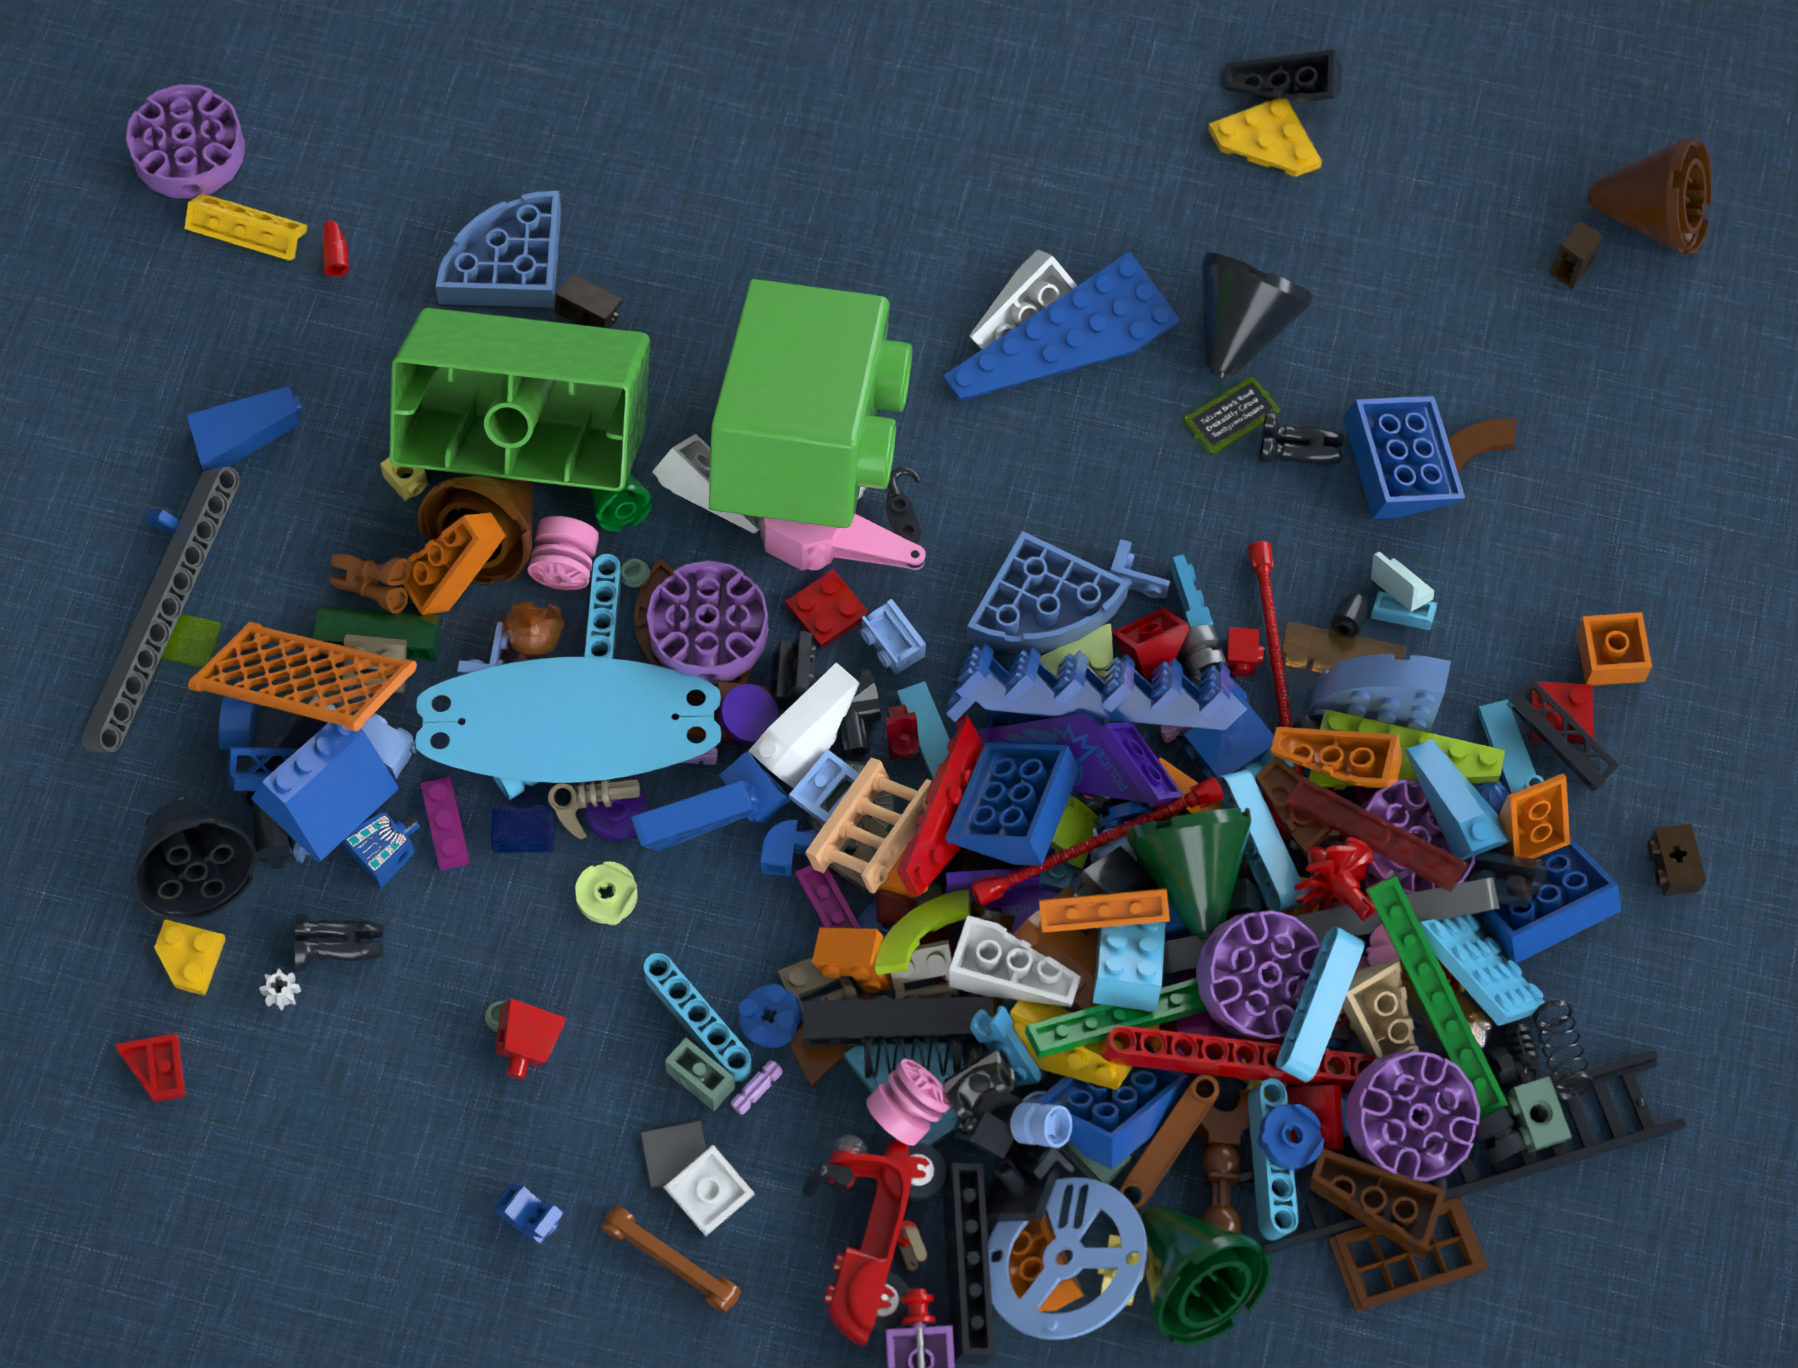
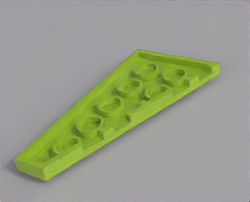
[1308,709,1505,790]

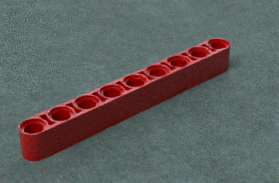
[1099,1026,1376,1091]

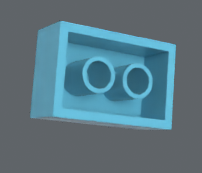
[1092,922,1165,1012]

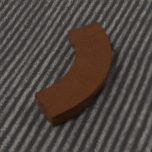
[1448,418,1516,475]
[634,558,675,667]

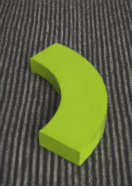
[875,889,971,975]

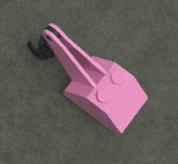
[760,467,926,571]

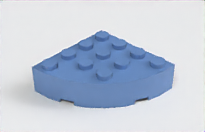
[435,191,561,308]
[966,531,1129,654]
[1308,654,1451,733]

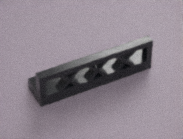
[1506,679,1620,791]

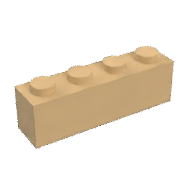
[1342,960,1419,1058]

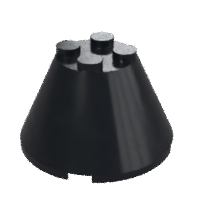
[132,797,258,920]

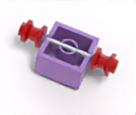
[885,1289,955,1368]

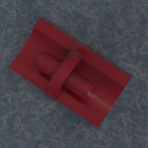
[885,705,920,760]

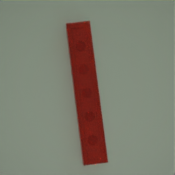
[1286,776,1467,892]

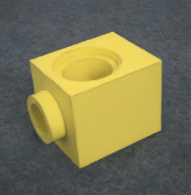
[380,458,428,501]

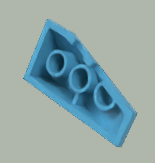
[1405,740,1510,862]

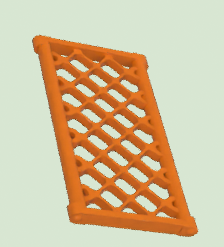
[188,622,417,731]

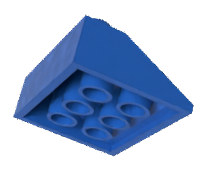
[1343,396,1465,520]
[251,723,399,863]
[946,743,1080,866]
[1469,836,1621,964]
[1035,1066,1189,1169]

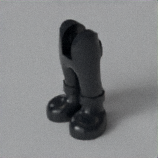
[1259,410,1344,465]
[295,914,383,971]

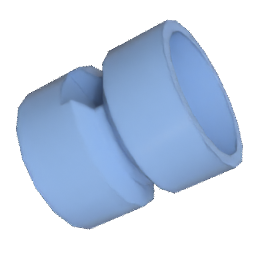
[1010,1102,1072,1148]

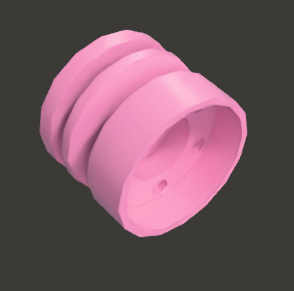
[528,516,599,590]
[866,1059,952,1146]

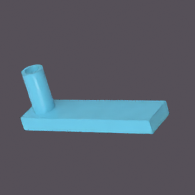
[897,681,950,781]
[1477,699,1544,794]

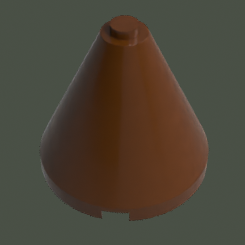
[1587,138,1712,254]
[418,475,533,585]

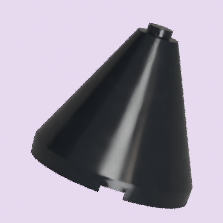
[1201,252,1313,380]

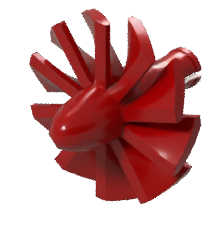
[1294,837,1376,921]

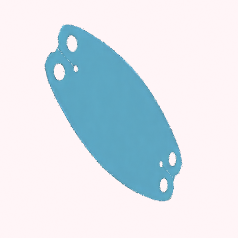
[415,657,721,783]

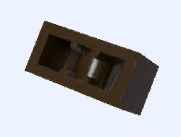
[1550,221,1603,289]
[1647,823,1706,896]

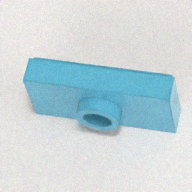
[1371,591,1437,630]

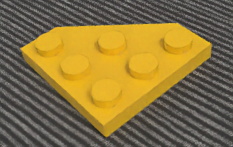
[1208,98,1322,177]

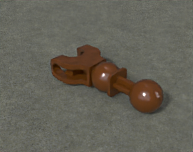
[1194,1085,1251,1234]

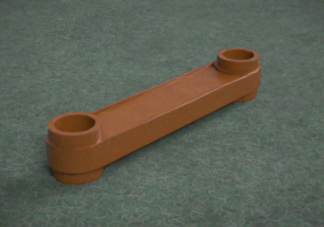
[1119,1074,1220,1210]
[600,1205,741,1314]

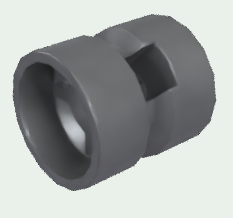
[1180,625,1228,681]

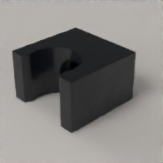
[1071,846,1148,936]

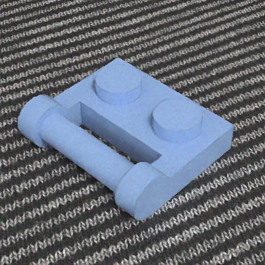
[789,749,859,826]

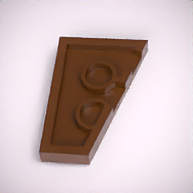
[1255,756,1347,858]
[788,992,872,1090]

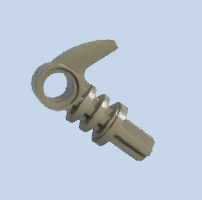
[548,779,640,840]

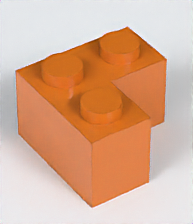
[812,928,893,993]

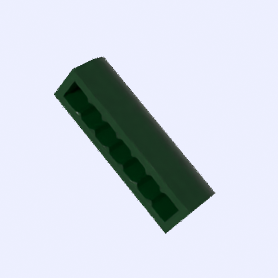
[313,606,442,661]

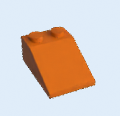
[1498,774,1570,859]

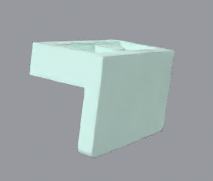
[1371,552,1434,612]

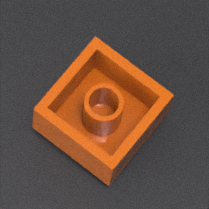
[1576,612,1652,686]

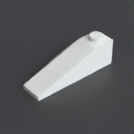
[970,249,1077,350]
[652,434,761,533]
[749,663,860,789]
[949,916,1081,1007]

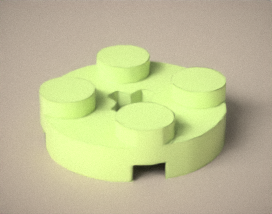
[575,861,638,925]

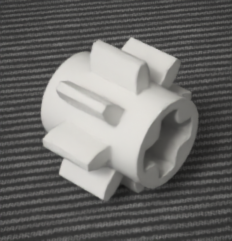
[260,969,301,1011]

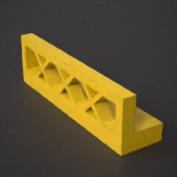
[184,194,308,261]

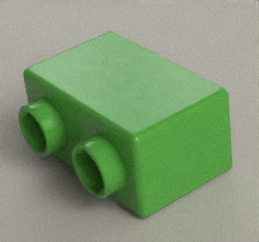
[709,279,912,529]
[389,308,650,491]

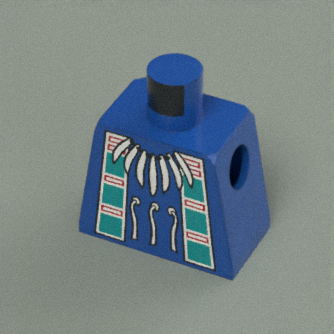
[343,812,420,888]

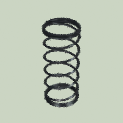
[1532,1000,1595,1099]
[864,1037,961,1079]

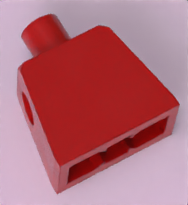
[496,999,567,1080]

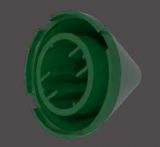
[1125,808,1252,940]
[1141,1206,1271,1345]

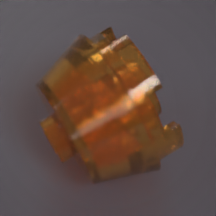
[504,601,564,655]

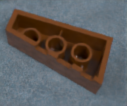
[1310,1149,1446,1260]

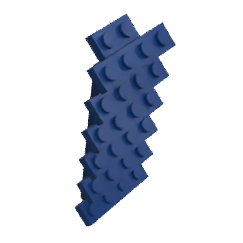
[946,642,1248,730]

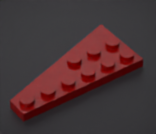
[897,716,984,897]

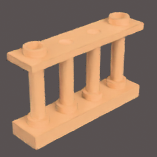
[805,757,932,894]

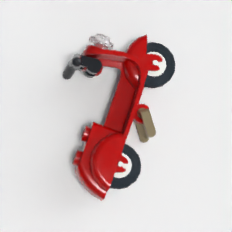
[803,1135,946,1347]

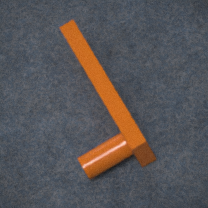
[1039,888,1170,933]

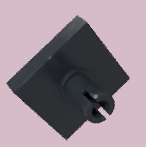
[986,1159,1061,1222]

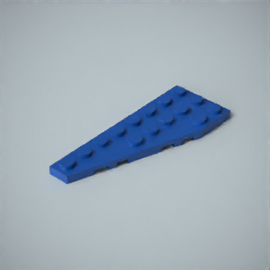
[942,252,1180,402]

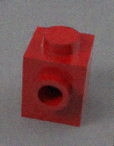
[1225,627,1264,677]

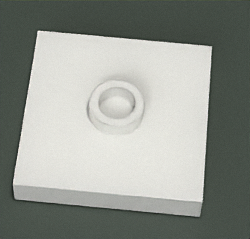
[664,1145,755,1237]

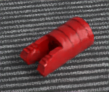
[322,220,350,277]

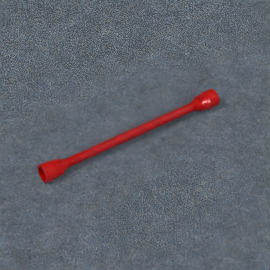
[1247,541,1306,779]
[970,777,1224,907]

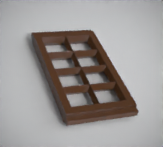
[1328,1197,1489,1312]

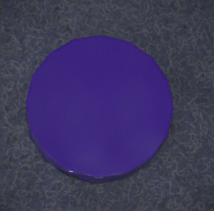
[718,684,780,745]
[586,792,647,841]

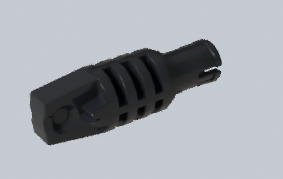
[1503,1019,1542,1084]

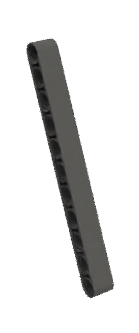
[82,466,240,753]
[1162,877,1500,974]

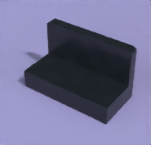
[1005,1139,1076,1179]

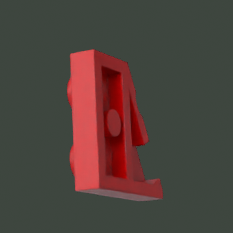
[116,1033,186,1102]

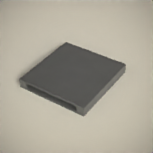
[641,1121,706,1189]

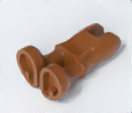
[329,553,411,614]

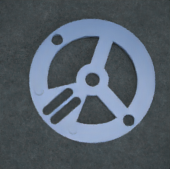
[988,1178,1147,1340]

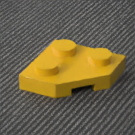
[154,919,226,996]

